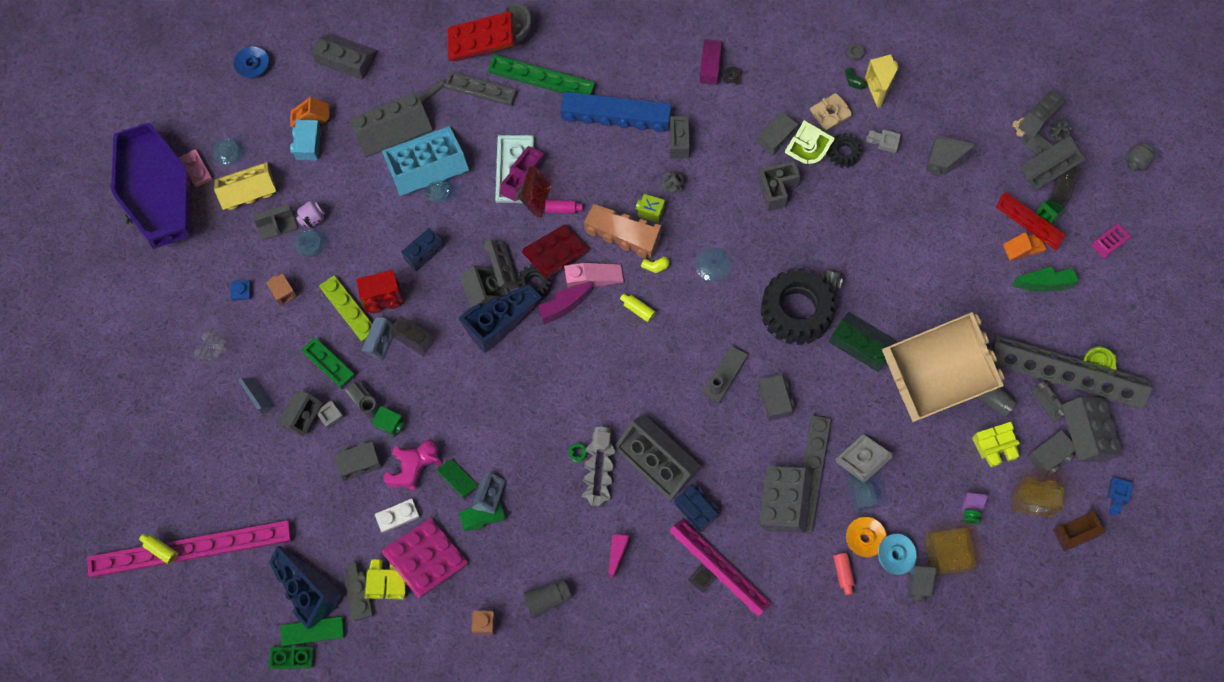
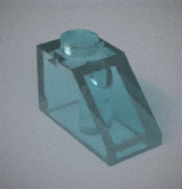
[845,474,878,513]

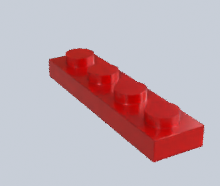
[996,192,1066,251]

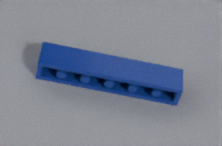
[561,92,671,132]

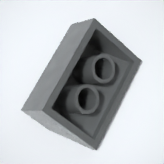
[311,34,378,80]

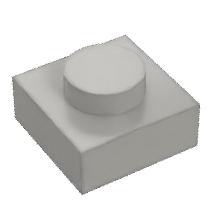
[316,400,344,429]

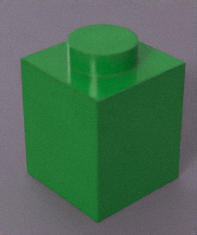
[371,406,404,438]

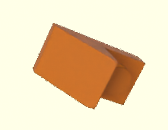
[1003,232,1046,261]

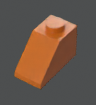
[290,97,330,127]

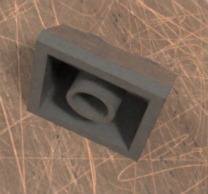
[460,265,510,308]

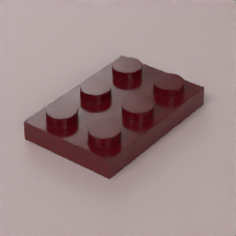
[522,224,589,278]

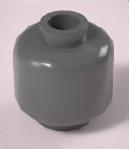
[1126,143,1155,172]

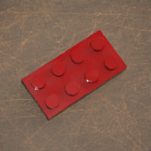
[447,11,515,61]

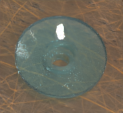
[695,247,732,282]

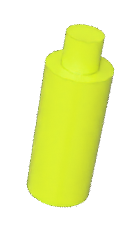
[620,293,656,323]
[139,533,178,565]

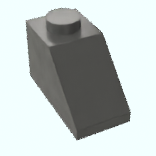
[907,566,936,602]

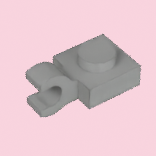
[866,130,901,153]

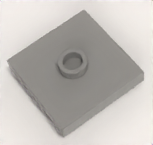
[836,434,892,483]

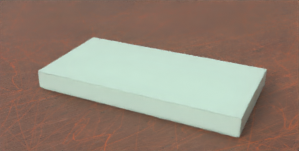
[495,135,534,203]

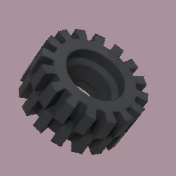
[828,133,862,168]
[517,264,552,299]

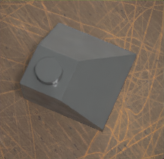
[926,135,974,175]

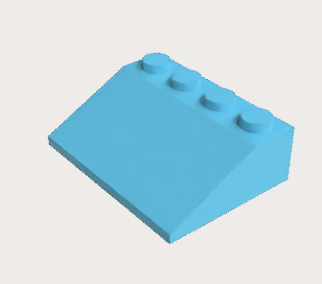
[382,126,469,196]

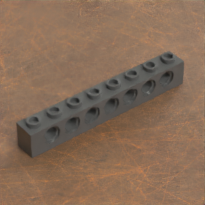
[991,335,1152,408]

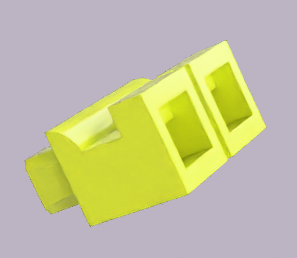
[972,422,1020,467]
[364,559,405,599]

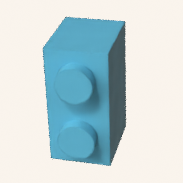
[290,120,321,160]

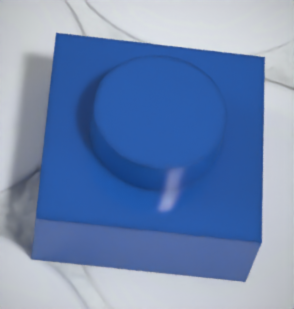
[230,280,251,301]

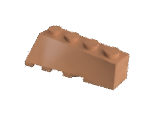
[584,204,661,259]

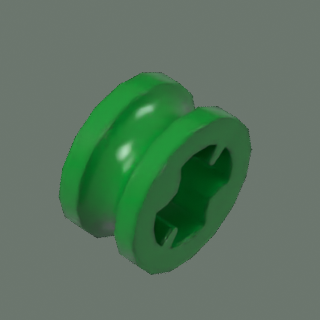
[569,443,587,463]
[962,510,982,525]

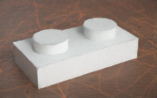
[375,499,420,533]

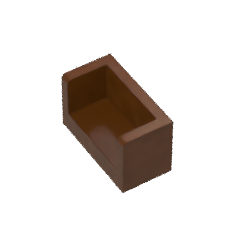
[1053,511,1105,552]

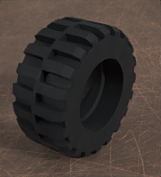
[760,268,836,345]

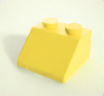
[865,54,898,108]

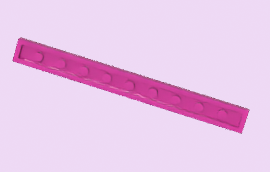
[87,521,292,578]

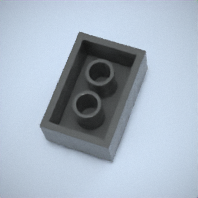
[1062,397,1122,462]
[759,466,812,533]

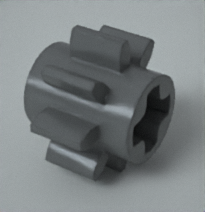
[1048,119,1073,142]
[661,171,684,194]
[821,269,844,291]

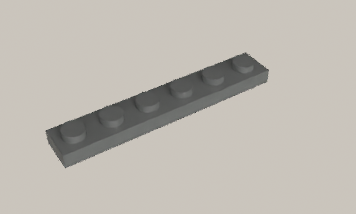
[802,415,831,534]

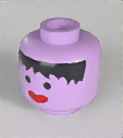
[296,201,325,228]

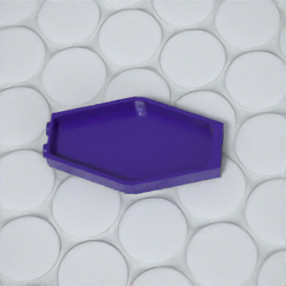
[111,122,191,249]

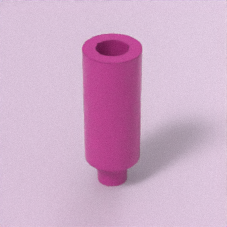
[545,200,582,214]

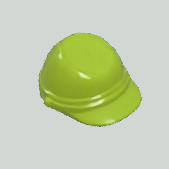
[1083,346,1117,379]

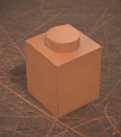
[266,273,297,307]
[471,611,496,636]

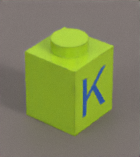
[636,194,665,223]

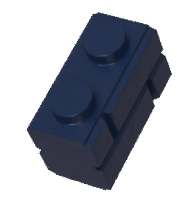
[401,228,444,272]
[674,485,719,533]

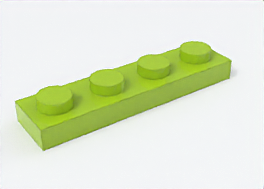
[319,275,372,343]

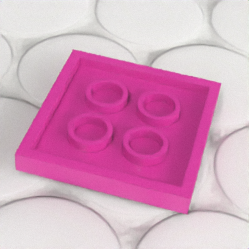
[382,518,468,599]

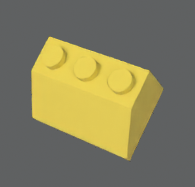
[214,162,276,210]

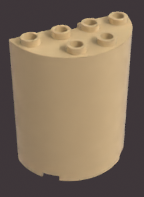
[882,312,1005,422]

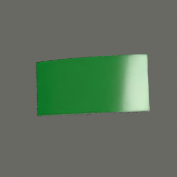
[459,501,505,531]
[269,647,313,669]

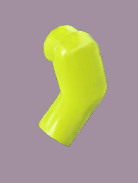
[641,257,670,273]

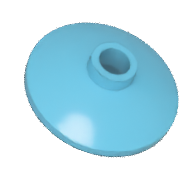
[878,534,917,575]

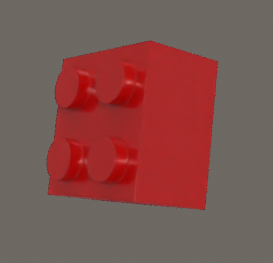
[356,270,404,314]

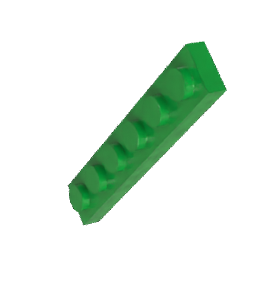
[488,55,595,95]

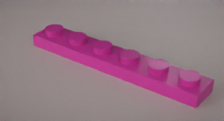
[670,519,772,617]

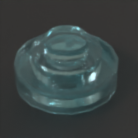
[212,139,240,165]
[424,180,452,203]
[293,229,322,257]

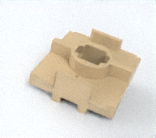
[810,93,852,131]

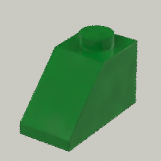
[1036,199,1065,225]

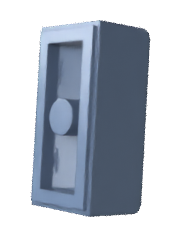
[362,317,397,360]
[239,378,274,415]
[471,471,505,514]

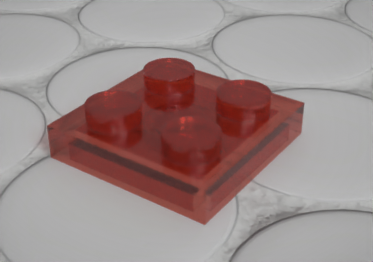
[520,167,551,217]

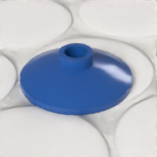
[233,46,269,78]

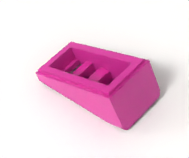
[1091,224,1132,259]
[609,534,629,578]

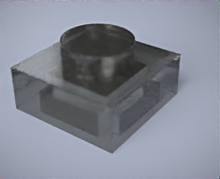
[688,564,717,594]

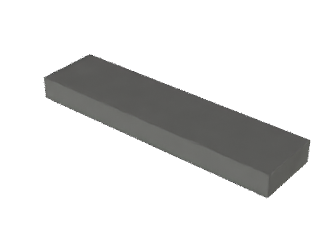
[444,71,517,107]

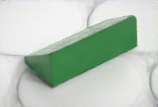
[436,459,479,500]

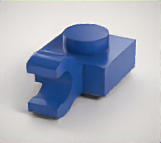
[1107,477,1133,516]

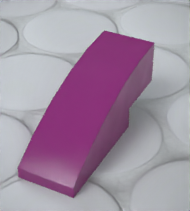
[699,39,721,85]
[499,146,544,202]
[538,282,592,324]

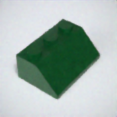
[829,312,898,373]

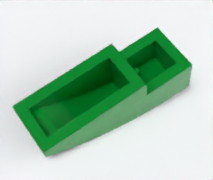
[1012,266,1079,292]

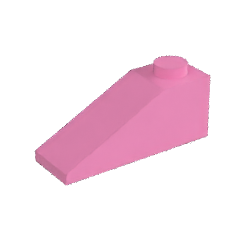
[564,263,624,288]

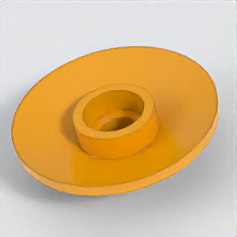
[846,517,886,557]

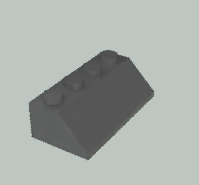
[349,92,433,157]
[613,414,701,501]

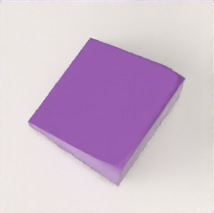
[962,492,987,513]

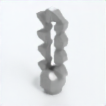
[581,427,615,507]

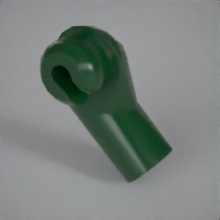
[845,68,867,89]

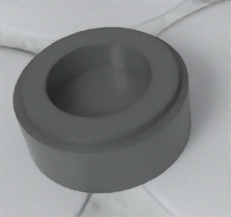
[847,44,865,61]

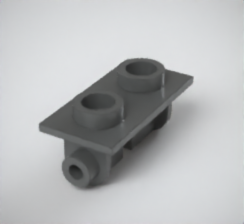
[1030,381,1065,423]

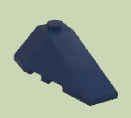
[459,285,542,353]
[269,546,342,629]

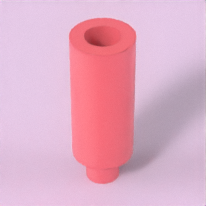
[833,553,855,595]

